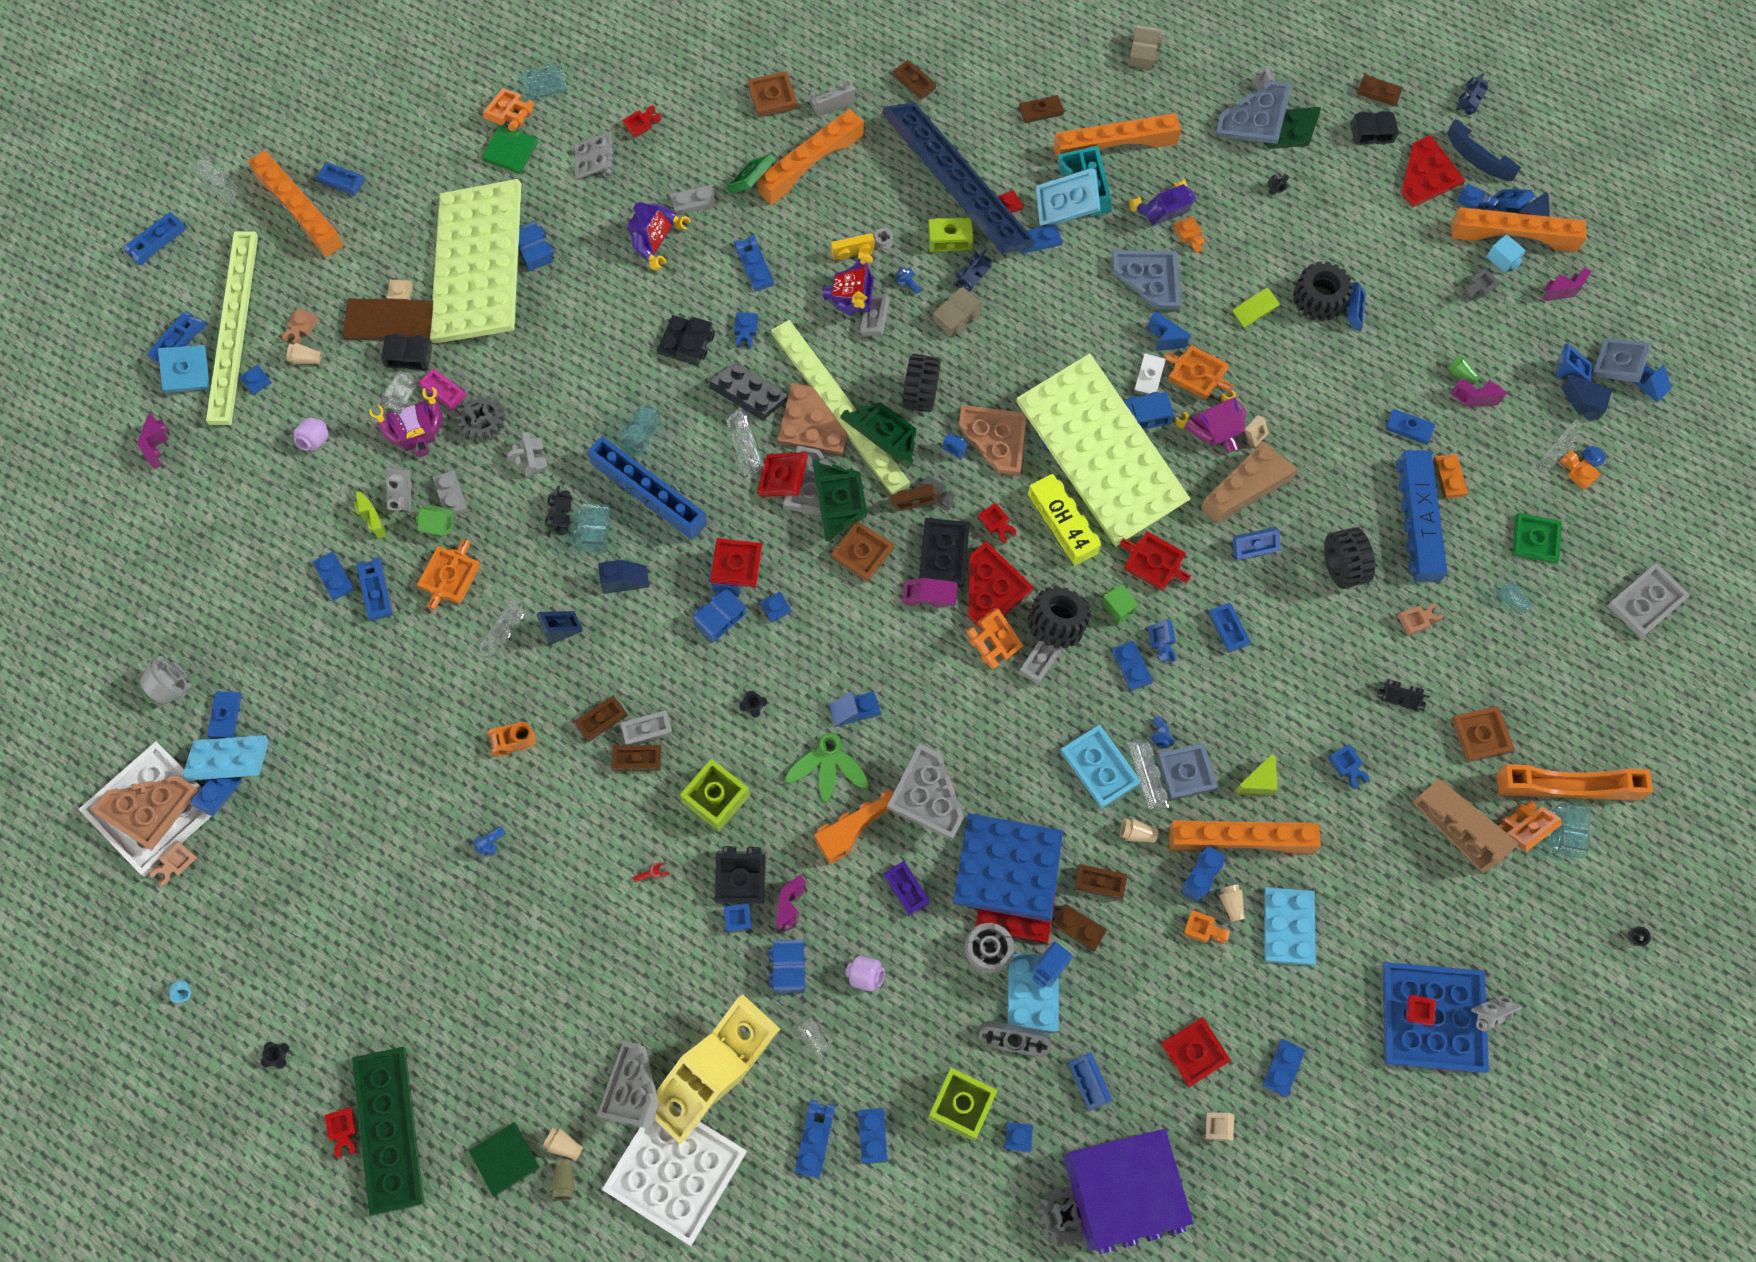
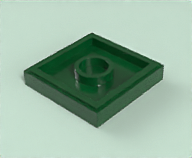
[469,1122,541,1197]

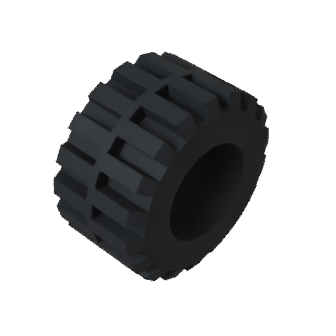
[1293,261,1353,321]
[902,353,941,413]
[1324,527,1375,589]
[1027,586,1091,649]

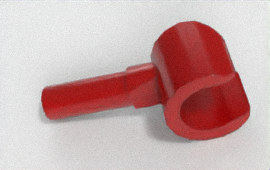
[633,862,669,882]

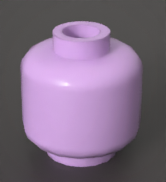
[294,418,329,451]
[846,956,885,991]

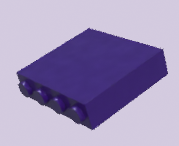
[1063,1128,1194,1255]

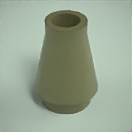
[549,1159,575,1201]

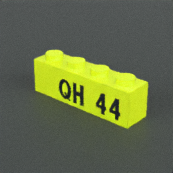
[1028,474,1101,566]

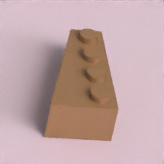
[1201,441,1298,523]
[1413,778,1519,873]

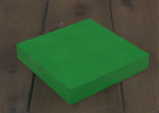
[482,125,538,174]
[726,154,776,193]
[1512,513,1562,564]

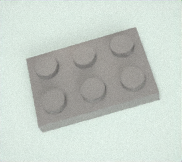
[1607,563,1690,638]

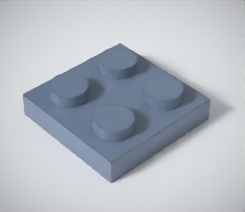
[1594,338,1651,382]
[1157,743,1218,800]

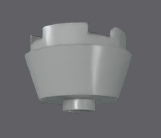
[140,656,192,704]
[965,923,1014,973]

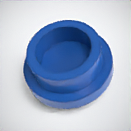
[1582,446,1605,467]

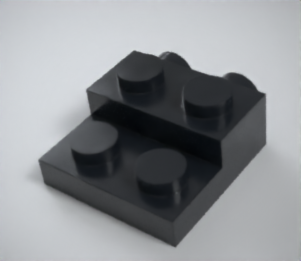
[657,315,715,366]
[715,846,766,904]

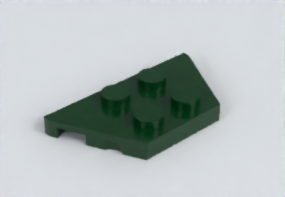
[1263,107,1321,149]
[840,402,917,469]
[812,459,867,542]

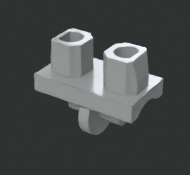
[507,432,547,479]
[386,468,412,511]

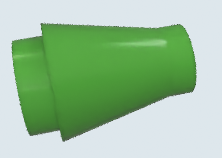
[1447,355,1481,385]

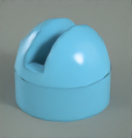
[169,980,191,1003]

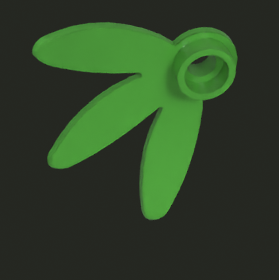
[785,733,869,803]

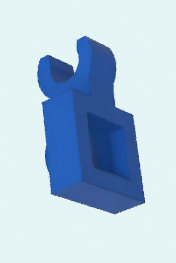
[1457,183,1498,211]
[1148,619,1176,664]

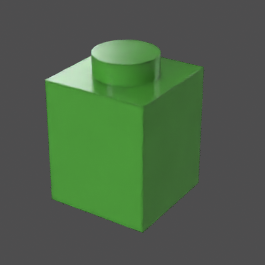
[416,505,454,536]
[1101,584,1139,625]

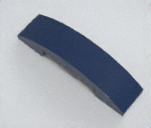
[1447,119,1521,181]

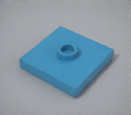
[158,345,210,393]

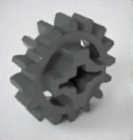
[456,395,506,442]
[1035,1187,1084,1247]

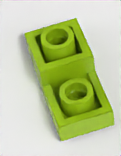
[1232,288,1280,329]
[354,491,387,539]

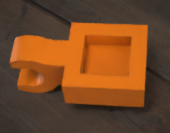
[1173,216,1205,253]
[1560,450,1601,490]
[1183,910,1230,944]

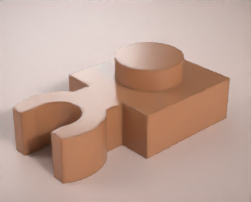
[282,308,319,344]
[1398,603,1444,636]
[149,840,197,886]

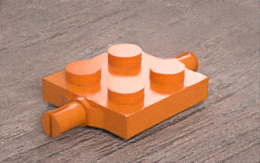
[1164,345,1234,400]
[417,539,481,611]

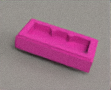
[418,368,467,411]

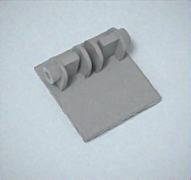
[575,131,614,179]

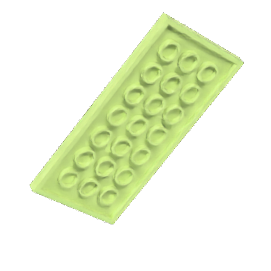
[430,179,521,343]
[1016,354,1190,547]

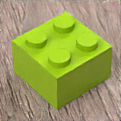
[680,758,750,832]
[928,1068,998,1141]

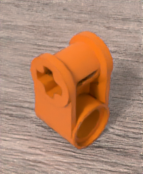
[487,722,536,757]

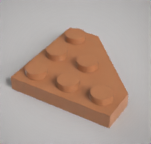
[778,383,847,456]
[959,405,1027,476]
[91,775,200,851]

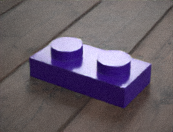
[883,861,930,916]

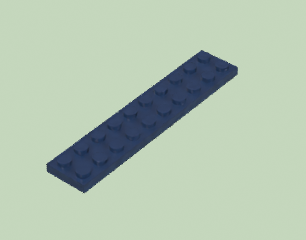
[882,102,1036,254]

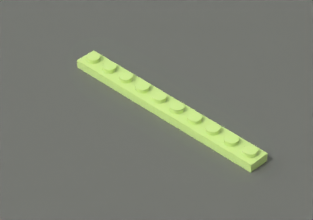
[206,232,258,425]
[771,320,910,495]

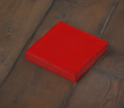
[756,452,808,497]
[710,538,763,588]
[1160,1017,1231,1088]

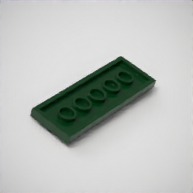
[352,1046,425,1216]

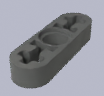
[978,1021,1051,1057]

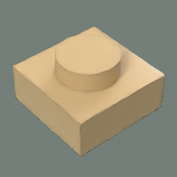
[387,280,413,300]
[1244,415,1269,447]
[1205,1113,1234,1141]

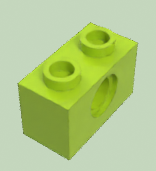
[928,217,973,252]

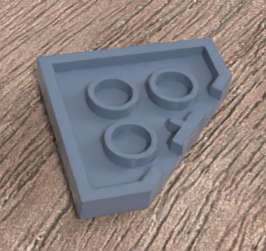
[1216,81,1292,144]
[1112,250,1181,310]

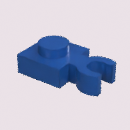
[734,312,758,349]
[1328,744,1369,790]

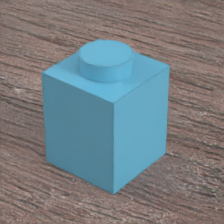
[1486,234,1526,273]

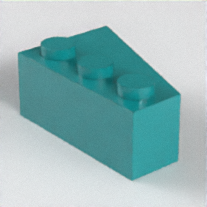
[1057,146,1112,217]

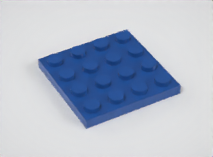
[953,813,1063,922]
[1382,962,1489,1073]

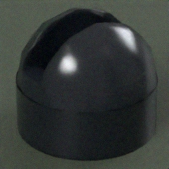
[1628,926,1651,946]

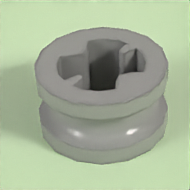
[874,228,893,249]

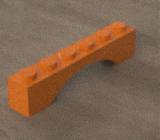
[757,108,864,205]
[1053,113,1181,162]
[248,150,343,257]
[1452,207,1587,252]
[1496,764,1653,801]
[814,786,955,865]
[1168,820,1321,854]

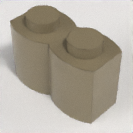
[1128,24,1163,70]
[933,287,982,337]

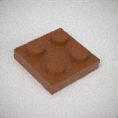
[747,71,798,117]
[831,522,894,582]
[1451,706,1515,762]

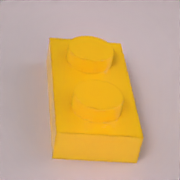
[831,233,875,260]

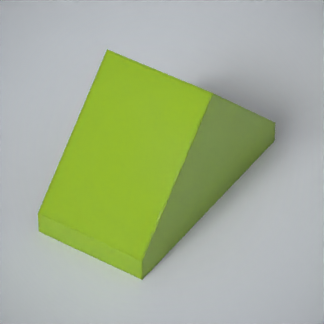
[1235,754,1277,796]

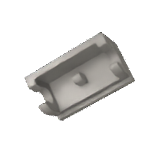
[809,79,855,117]

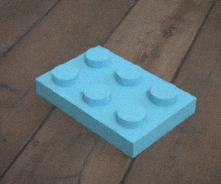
[1036,168,1100,227]
[1060,725,1141,809]
[183,735,268,781]
[1264,887,1316,966]
[1008,954,1059,1032]

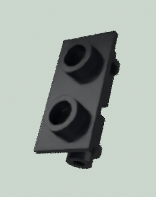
[545,486,572,535]
[1377,679,1430,712]

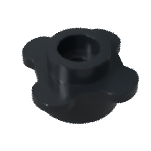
[1268,173,1289,195]
[739,691,767,718]
[261,1041,290,1069]

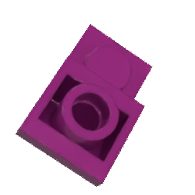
[1543,267,1592,301]
[1450,378,1507,407]
[137,413,169,469]
[902,578,957,608]
[776,875,807,932]

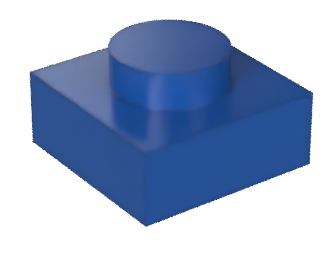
[239,365,272,395]
[943,433,967,460]
[760,591,791,623]
[724,904,752,933]
[1005,1122,1033,1152]

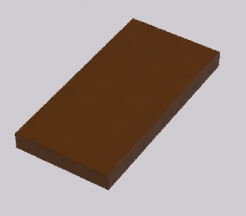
[342,298,434,342]

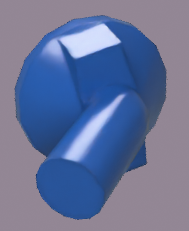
[894,266,921,294]
[1151,716,1175,748]
[473,826,505,857]

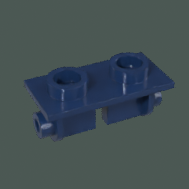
[1456,72,1488,115]
[953,249,992,291]

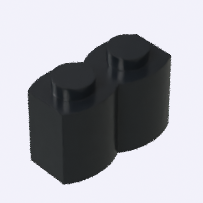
[1350,111,1399,145]
[381,333,432,370]

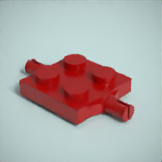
[1119,531,1192,591]

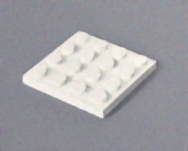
[79,742,211,877]
[602,1105,747,1246]

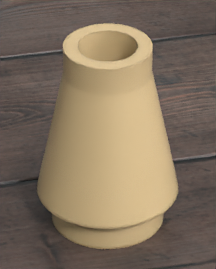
[287,343,322,364]
[1120,818,1158,843]
[1218,884,1245,922]
[543,1127,583,1161]

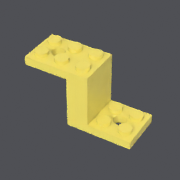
[654,994,780,1144]

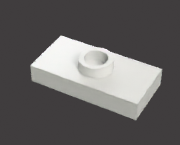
[1134,354,1166,396]

